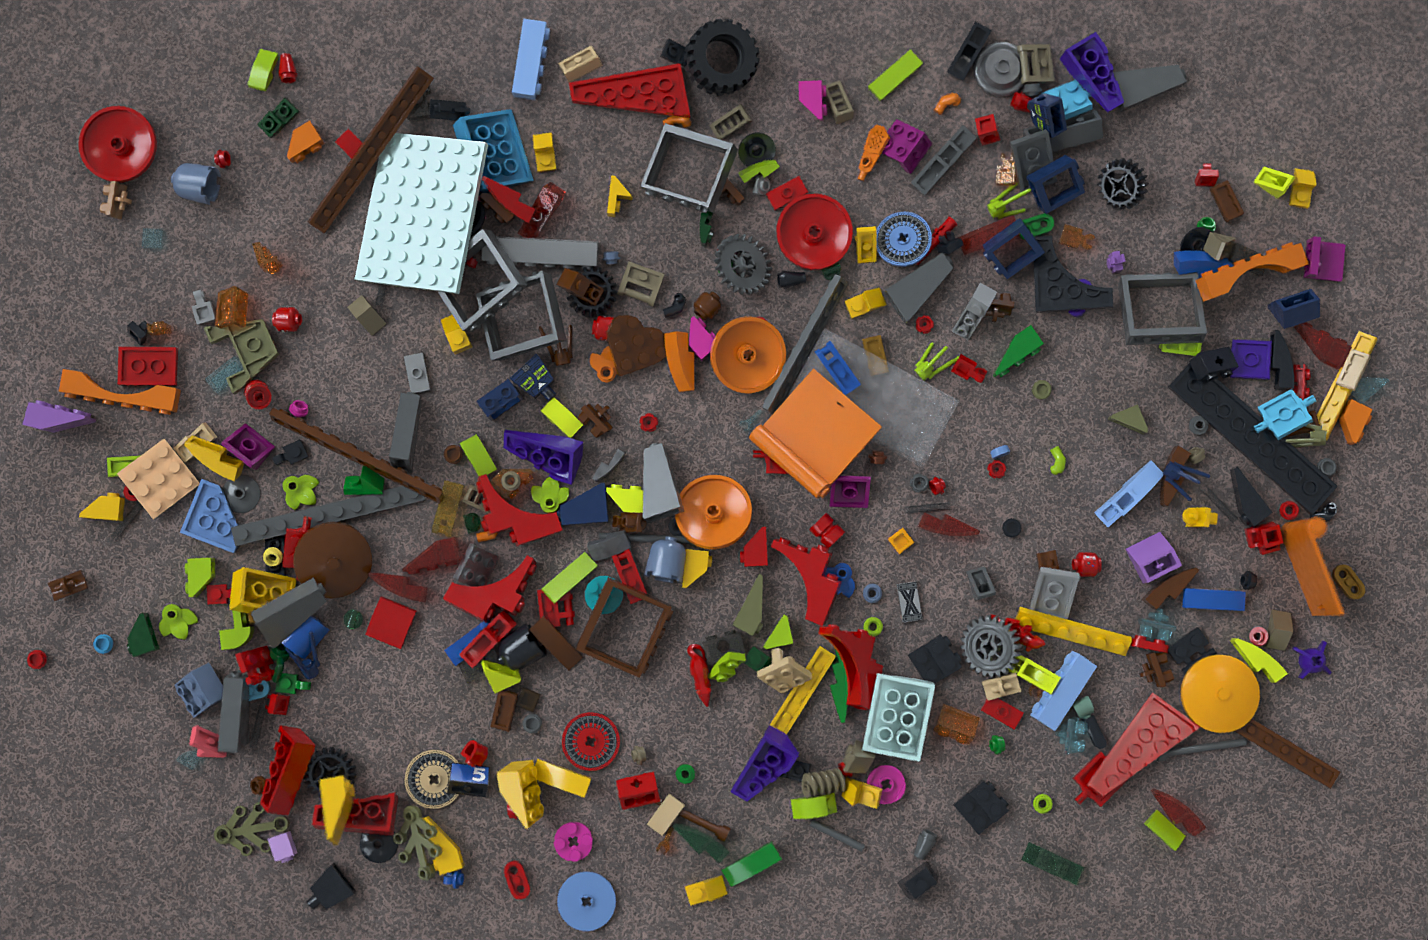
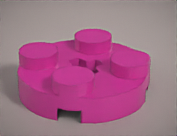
[867,765,906,804]
[554,822,593,862]

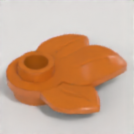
[590,346,618,383]

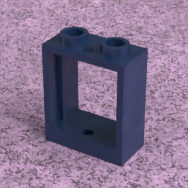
[1026,155,1085,214]
[983,218,1045,279]
[476,379,523,421]

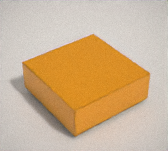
[887,528,914,554]

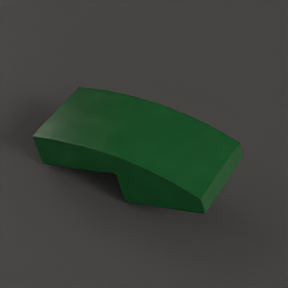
[257,98,300,138]
[700,211,714,247]

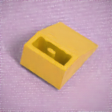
[497,760,544,828]

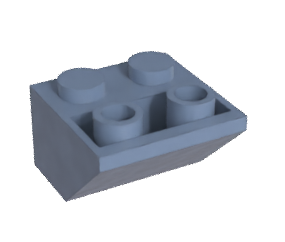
[174,663,223,718]

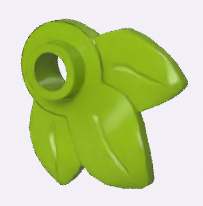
[282,475,319,510]
[531,477,569,514]
[159,604,198,640]

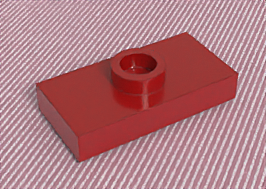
[766,176,808,211]
[980,698,1024,730]

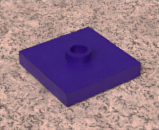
[1230,339,1272,380]

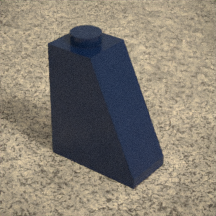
[557,483,609,526]

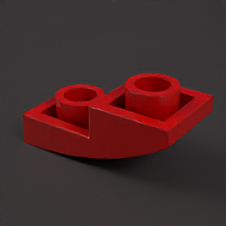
[335,129,363,159]

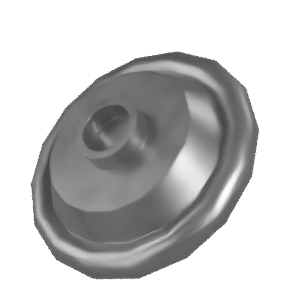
[974,42,1029,97]

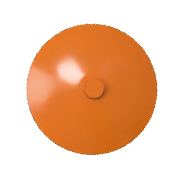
[710,316,786,393]
[675,475,752,549]

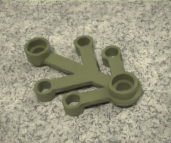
[214,802,290,856]
[393,805,442,881]

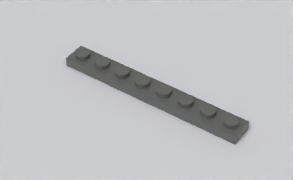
[762,274,848,415]

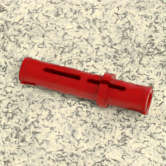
[916,216,958,266]

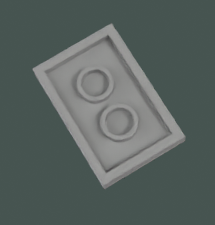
[1029,567,1080,619]

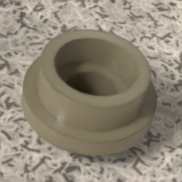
[1187,447,1206,464]
[501,471,521,491]
[631,746,646,765]

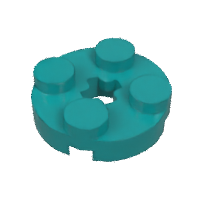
[585,576,623,614]

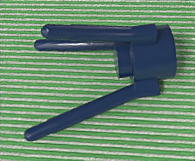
[1163,461,1211,501]
[285,631,321,679]

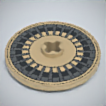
[405,750,459,809]

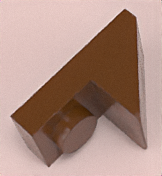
[717,172,745,207]

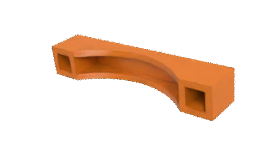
[1195,242,1309,302]
[59,369,181,415]

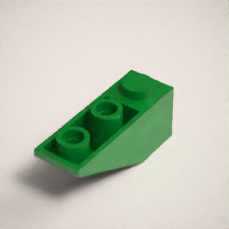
[993,325,1044,378]

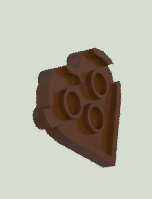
[606,315,666,377]

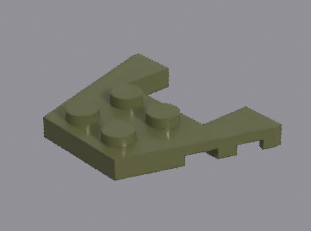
[204,319,279,395]

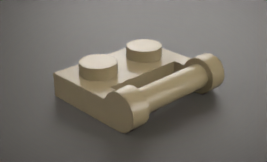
[1017,44,1054,85]
[617,262,665,307]

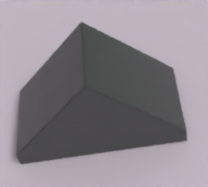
[966,566,996,600]

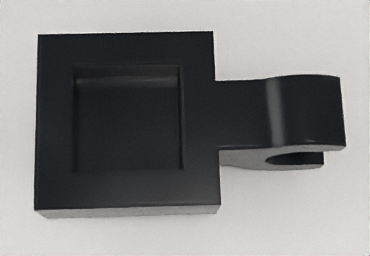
[272,439,309,466]

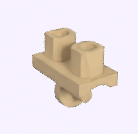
[982,672,1021,700]

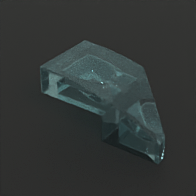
[1351,376,1390,404]

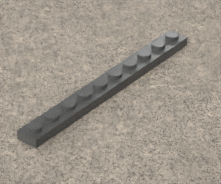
[231,486,425,547]

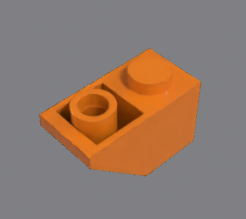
[287,120,325,163]
[1338,399,1372,445]

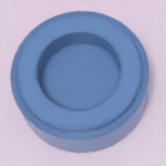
[990,445,1010,459]

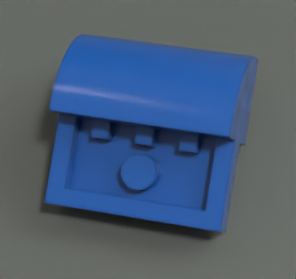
[282,615,330,660]

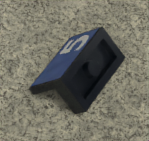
[447,762,490,797]

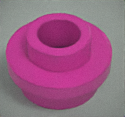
[289,400,309,418]

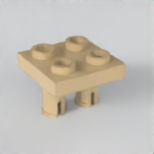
[757,648,812,693]

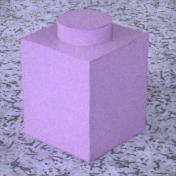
[268,831,297,863]

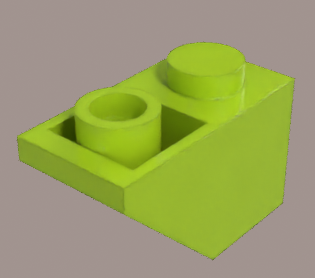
[185,558,215,598]

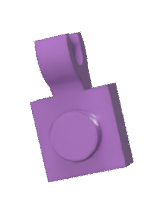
[1107,251,1126,274]

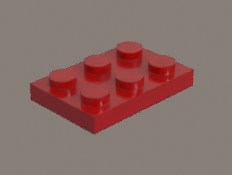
[117,347,178,386]

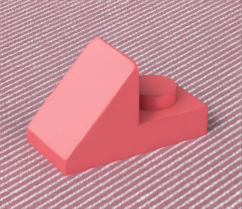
[189,725,227,758]

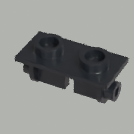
[429,99,470,121]

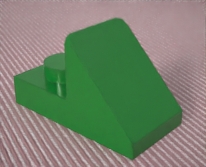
[343,465,385,495]

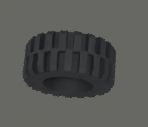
[684,19,760,96]

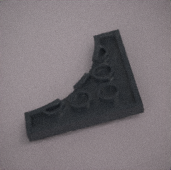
[1034,236,1114,313]

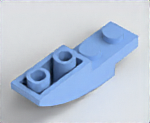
[1094,460,1163,527]

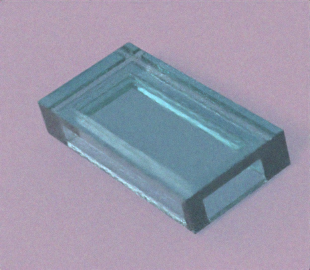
[205,355,244,394]

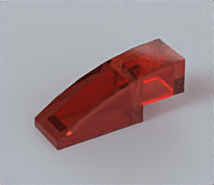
[958,215,1020,255]
[917,512,980,537]
[368,572,428,602]
[1150,788,1206,837]

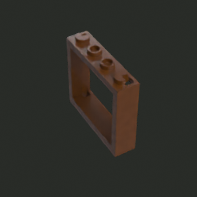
[576,577,673,678]

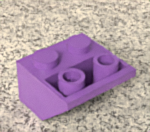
[1125,532,1182,583]

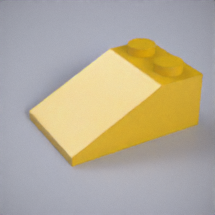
[229,567,296,614]
[320,776,355,846]

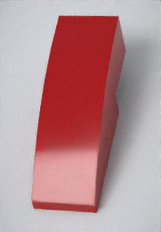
[482,176,535,223]
[459,611,517,668]

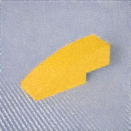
[184,435,244,481]
[535,759,592,798]

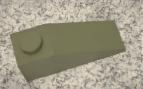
[732,574,763,636]

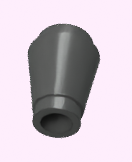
[914,829,937,860]

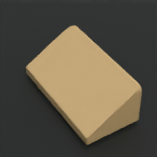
[558,46,602,83]

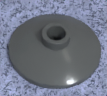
[223,475,260,513]

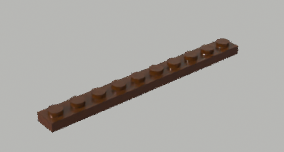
[308,66,434,234]
[269,408,444,504]

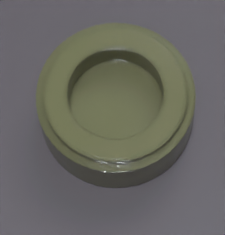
[1032,380,1052,400]

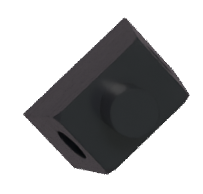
[897,861,938,900]
[306,863,357,910]

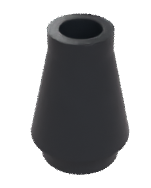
[777,270,806,289]

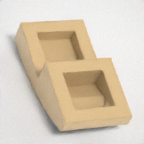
[173,422,217,463]
[647,793,685,836]

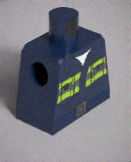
[1027,93,1067,138]
[510,354,556,402]

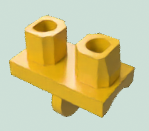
[1182,507,1218,527]

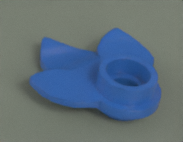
[825,563,855,598]

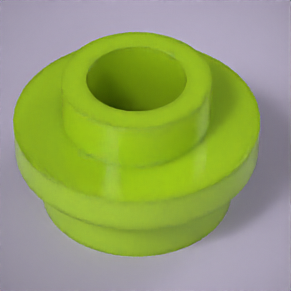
[863,617,883,636]
[1033,794,1053,814]

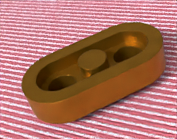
[1332,565,1365,599]

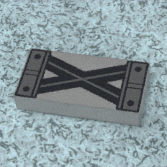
[897,582,922,622]

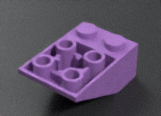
[22,400,96,433]

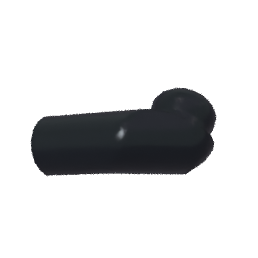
[663,293,686,318]
[1310,502,1337,522]

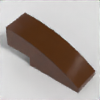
[1160,445,1191,507]
[1141,567,1199,609]
[529,616,583,671]

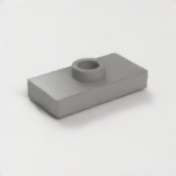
[404,353,431,393]

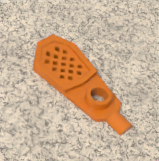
[857,125,890,181]

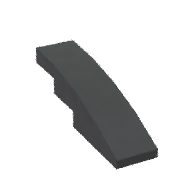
[911,125,977,195]

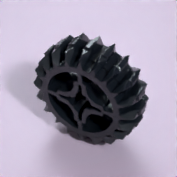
[1097,158,1149,210]
[566,266,618,318]
[304,747,357,798]

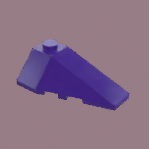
[1060,32,1124,113]
[503,430,583,485]
[730,725,799,801]

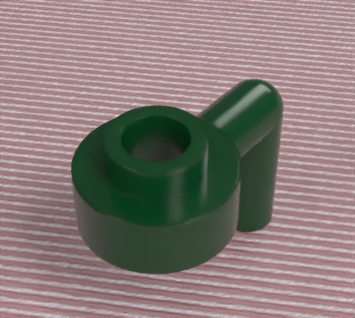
[270,643,290,683]

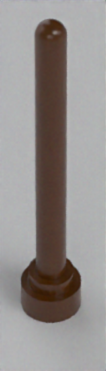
[654,798,731,842]

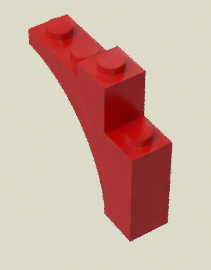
[476,474,562,547]
[771,537,842,626]
[443,555,537,623]
[818,624,883,710]

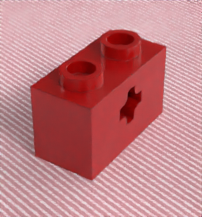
[616,772,660,810]

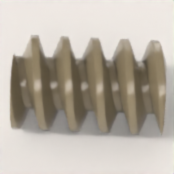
[801,768,846,798]

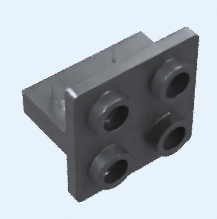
[453,543,499,587]

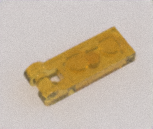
[431,480,464,537]

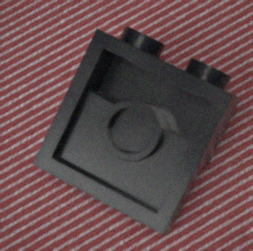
[908,634,963,684]
[953,780,1009,835]

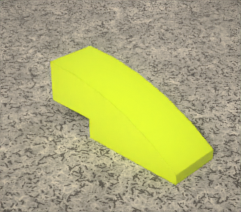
[1230,638,1288,683]
[1008,655,1061,694]

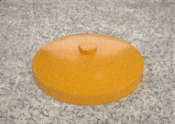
[1181,655,1260,733]

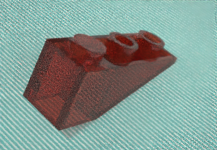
[518,182,566,238]
[1294,322,1352,369]
[402,537,462,575]

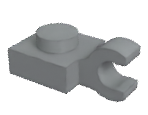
[191,290,217,325]

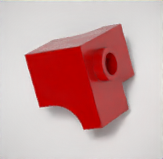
[1244,521,1284,555]

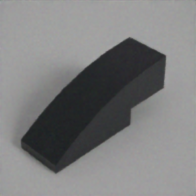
[947,21,992,81]
[1270,330,1294,391]

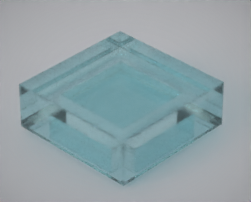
[142,228,163,249]

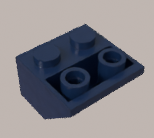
[1267,289,1320,329]

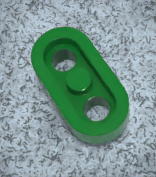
[1018,214,1054,240]

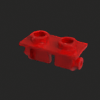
[1293,364,1311,400]

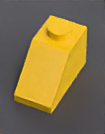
[441,315,473,355]
[79,493,125,521]
[682,549,712,588]

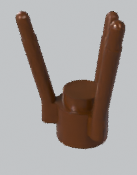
[538,325,573,366]

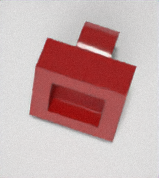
[1195,163,1219,187]
[265,693,290,715]

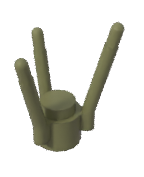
[1285,424,1327,447]

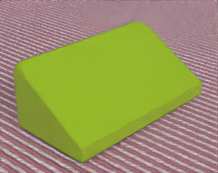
[1144,809,1186,851]

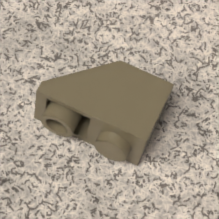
[843,739,876,773]

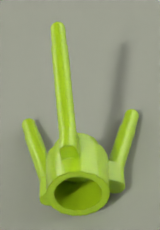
[987,182,1031,219]
[914,343,959,381]

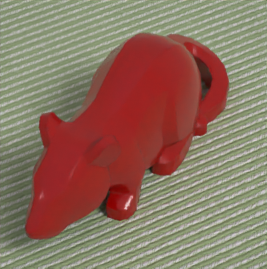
[991,614,1046,652]
[687,644,711,707]

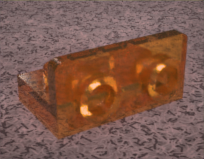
[252,242,283,274]
[215,286,248,329]
[933,704,980,744]

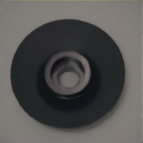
[738,132,776,167]
[1180,227,1213,251]
[360,831,398,863]

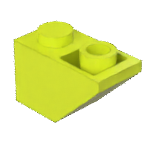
[606,484,643,513]

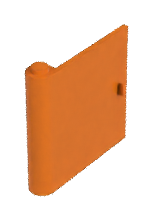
[749,368,882,499]
[1281,518,1344,616]

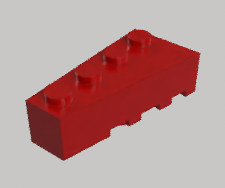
[260,725,316,815]
[312,793,398,836]

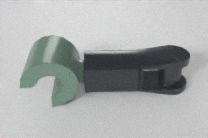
[1072,696,1107,749]

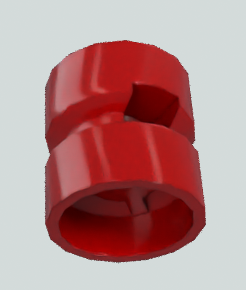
[244,380,272,409]
[809,513,845,548]

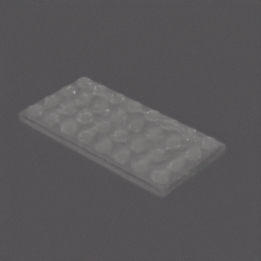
[788,328,959,468]

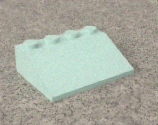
[862,673,935,761]

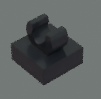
[936,231,964,254]
[127,320,150,346]

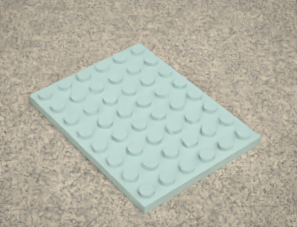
[355,133,488,294]

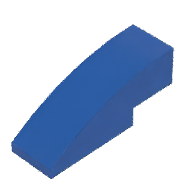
[1174,251,1233,278]
[1182,588,1246,611]

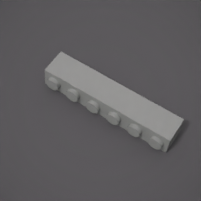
[482,236,599,269]

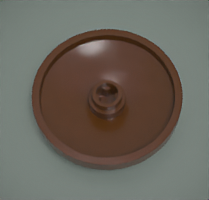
[293,522,372,598]

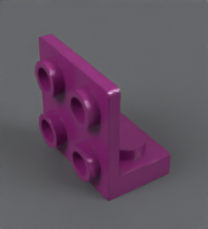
[881,120,932,174]
[1303,236,1345,282]

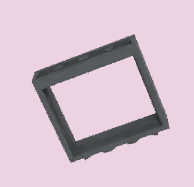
[641,123,738,213]
[438,229,528,332]
[476,271,567,361]
[1118,273,1207,345]

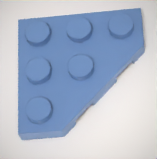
[180,479,238,553]

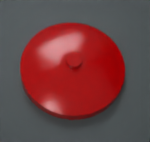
[79,106,157,183]
[776,194,853,270]

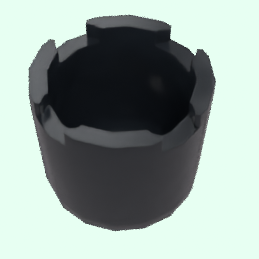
[498,623,547,671]

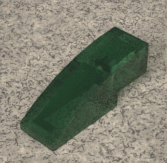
[672,822,730,864]
[1021,842,1086,885]

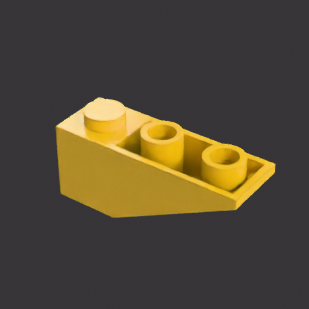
[423,816,465,875]

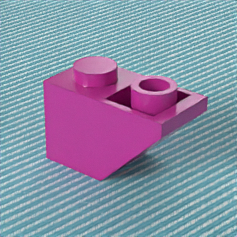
[799,80,827,121]
[689,316,715,362]

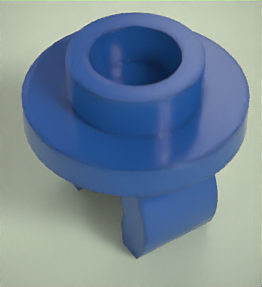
[444,869,464,889]

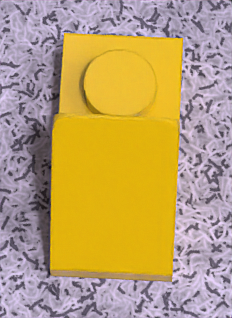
[533,133,557,172]
[1289,168,1317,209]
[607,175,633,217]
[855,226,877,263]
[844,287,887,319]
[841,777,882,809]
[685,875,727,906]

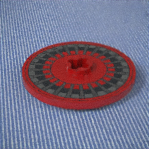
[562,712,620,771]

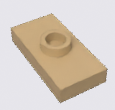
[1336,349,1371,391]

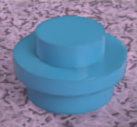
[93,634,113,654]

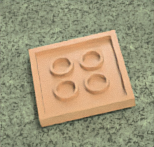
[117,439,200,519]

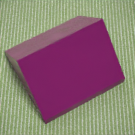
[221,423,275,470]
[830,476,871,508]

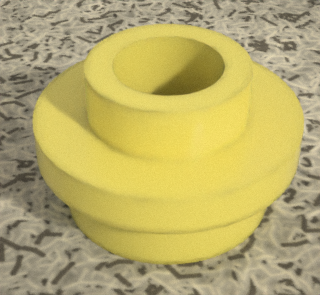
[263,547,283,566]

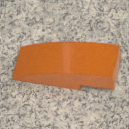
[664,331,694,392]

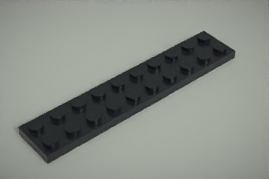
[1168,362,1338,515]

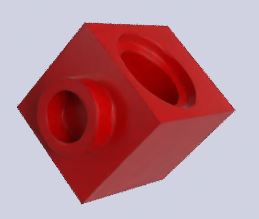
[975,114,1001,146]

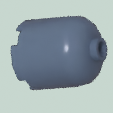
[171,163,221,205]
[644,537,686,584]

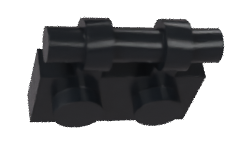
[1168,627,1217,675]

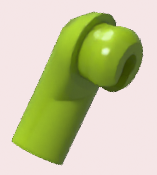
[1050,446,1066,475]

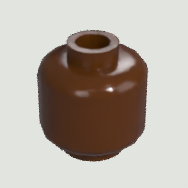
[693,292,722,321]

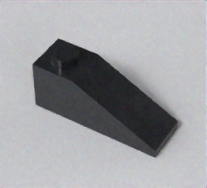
[1230,466,1273,527]

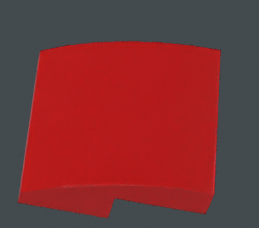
[365,596,417,649]

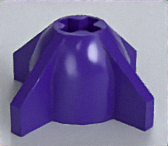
[1292,641,1332,679]

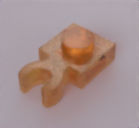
[995,153,1017,186]
[1059,224,1095,250]
[146,321,172,336]

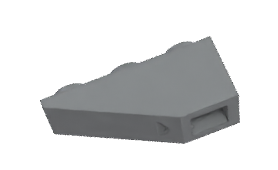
[952,283,997,340]

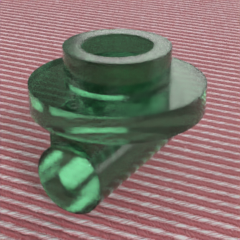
[821,263,842,280]
[463,513,481,534]
[343,609,363,630]

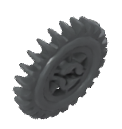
[714,234,772,295]
[960,614,1022,678]

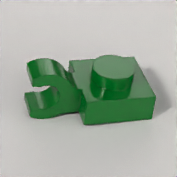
[275,673,311,694]

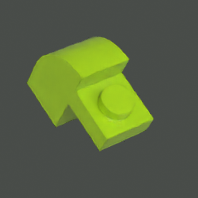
[219,610,254,650]
[791,793,837,819]

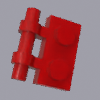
[537,589,575,627]
[235,645,275,685]

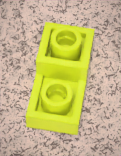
[540,397,583,438]

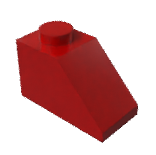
[740,527,768,567]

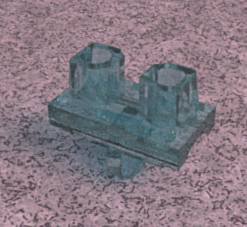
[1138,608,1177,642]
[1055,717,1088,754]

